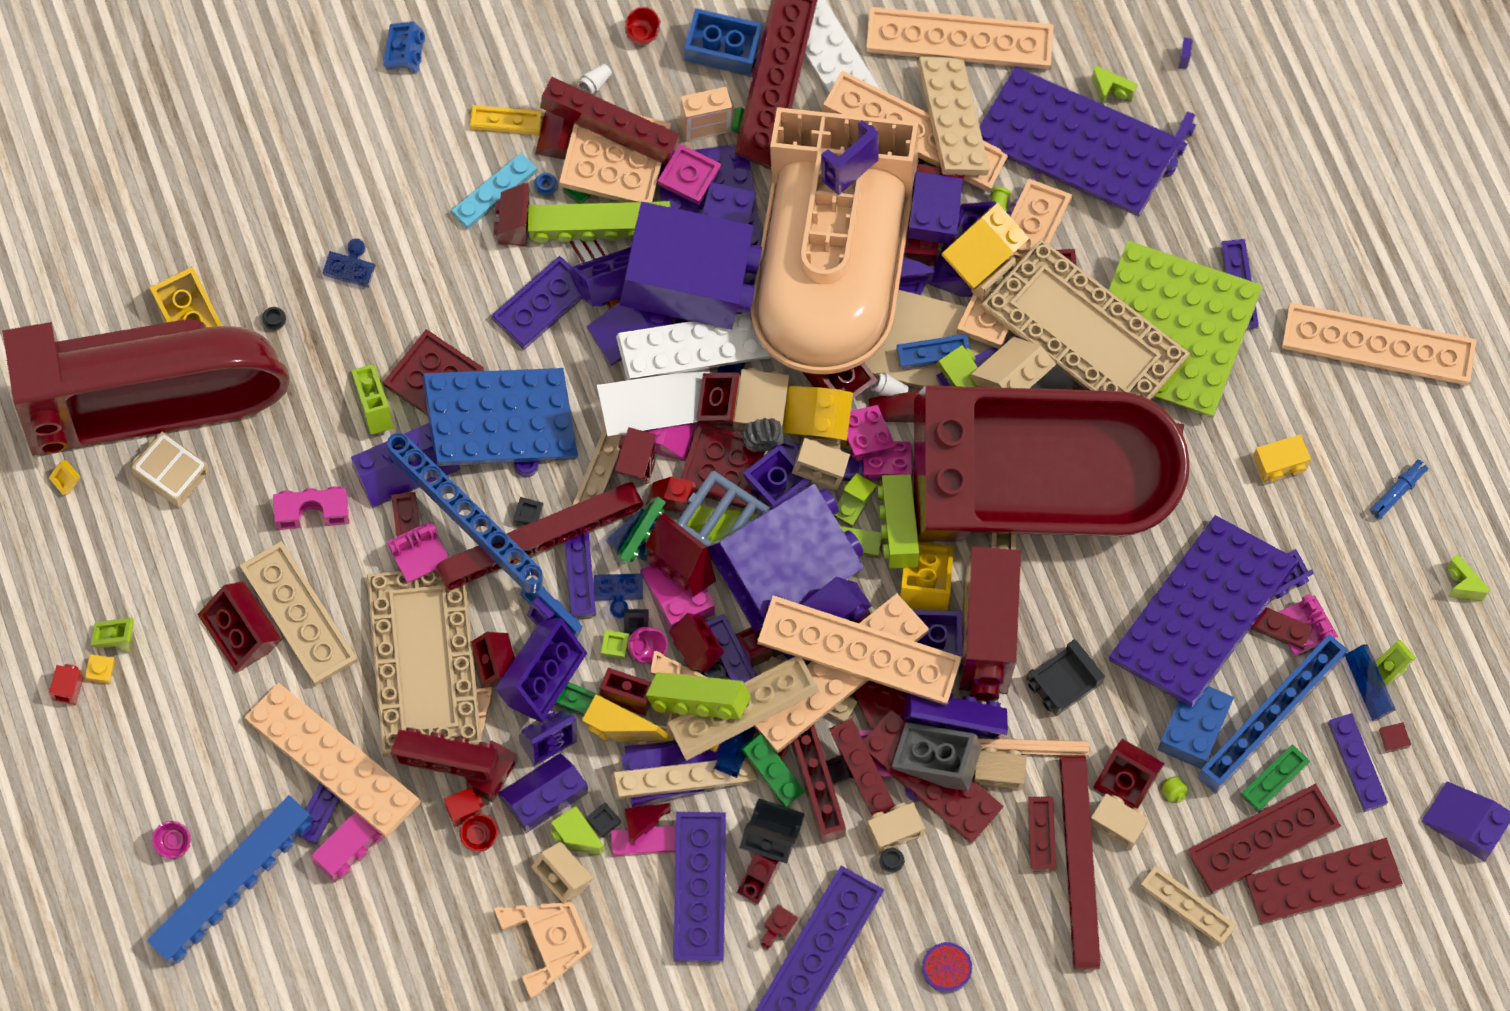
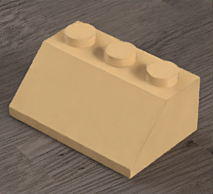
[969,337,1056,389]

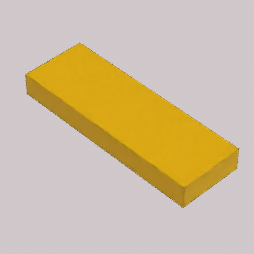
[470,105,542,135]

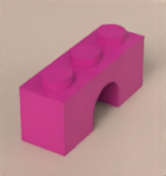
[273,486,350,530]

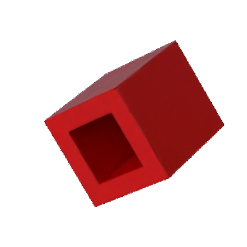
[49,664,84,705]
[444,787,484,827]

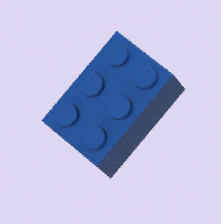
[684,8,763,76]
[1157,686,1234,769]

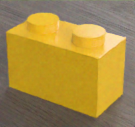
[1253,434,1311,482]

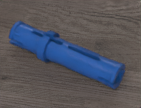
[1369,459,1428,520]

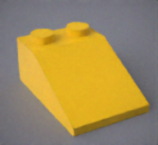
[941,203,1029,290]
[148,266,223,327]
[783,386,853,441]
[900,542,954,611]
[582,695,672,742]

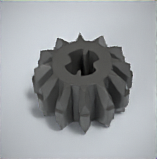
[743,418,784,453]

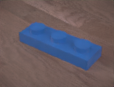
[896,334,970,370]
[520,577,583,638]

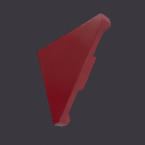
[625,803,671,845]

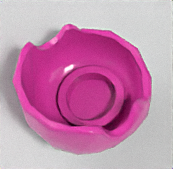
[627,627,668,664]
[152,821,191,859]

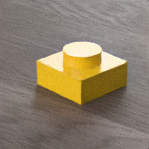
[49,460,81,495]
[85,655,115,684]

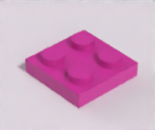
[657,144,721,205]

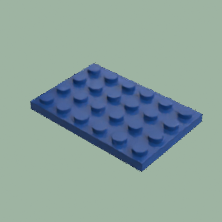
[422,368,578,466]

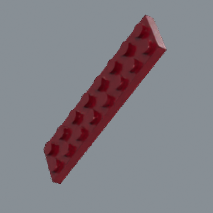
[734,0,818,170]

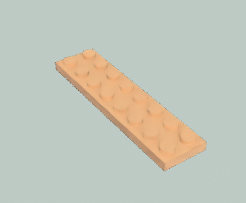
[866,7,1054,70]
[822,71,1008,193]
[957,179,1072,349]
[1281,302,1477,386]
[754,594,929,753]
[757,596,962,705]
[244,683,421,838]

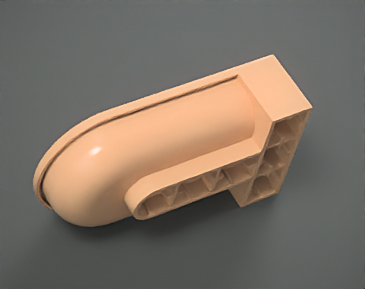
[751,107,918,374]

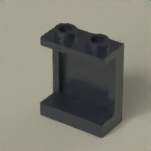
[1026,639,1105,716]
[739,798,805,864]

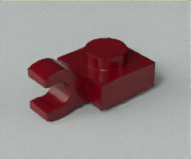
[760,904,799,950]

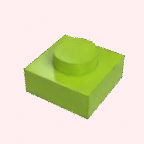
[601,630,629,660]

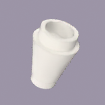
[578,64,612,94]
[871,372,908,396]

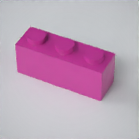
[311,813,384,882]

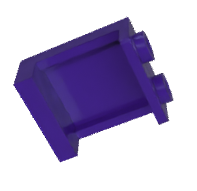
[821,120,879,195]

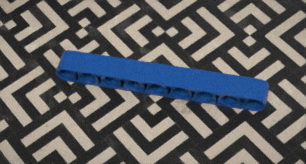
[387,433,543,593]

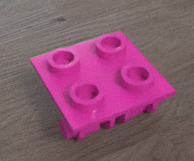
[846,405,896,461]
[863,441,912,481]
[386,521,449,583]
[1279,594,1338,657]

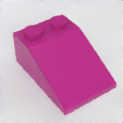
[640,565,715,632]

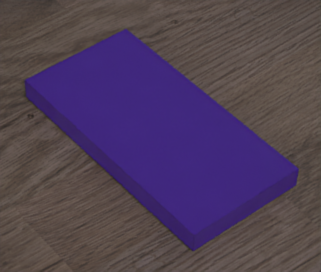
[491,256,583,350]

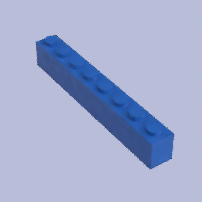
[1198,634,1348,794]
[147,795,313,966]

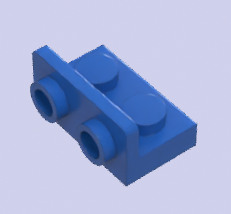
[383,21,425,73]

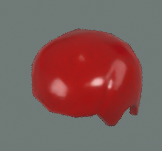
[625,7,661,45]
[459,813,498,852]

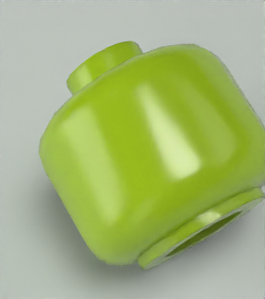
[1161,776,1188,802]

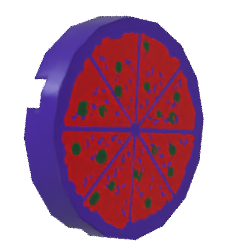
[922,942,972,993]

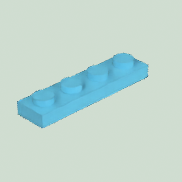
[452,153,537,230]

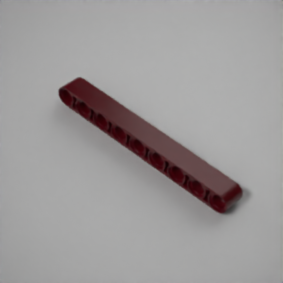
[436,482,644,590]
[1059,755,1100,970]

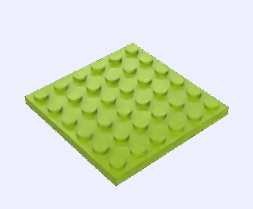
[1109,241,1262,418]

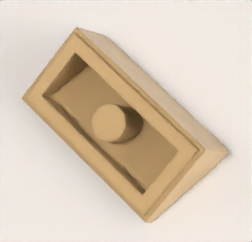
[971,258,1016,301]

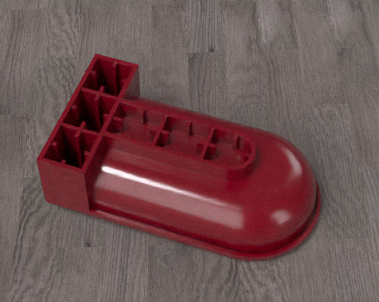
[2,319,290,456]
[914,385,1190,542]

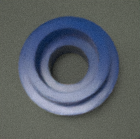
[534,173,558,196]

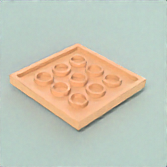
[559,115,671,203]

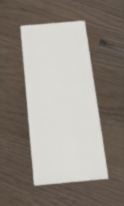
[597,368,710,436]

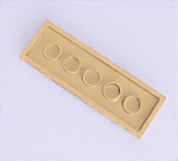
[917,57,990,176]
[240,541,357,686]
[668,656,820,761]

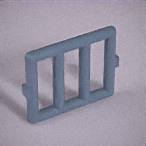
[676,471,770,546]

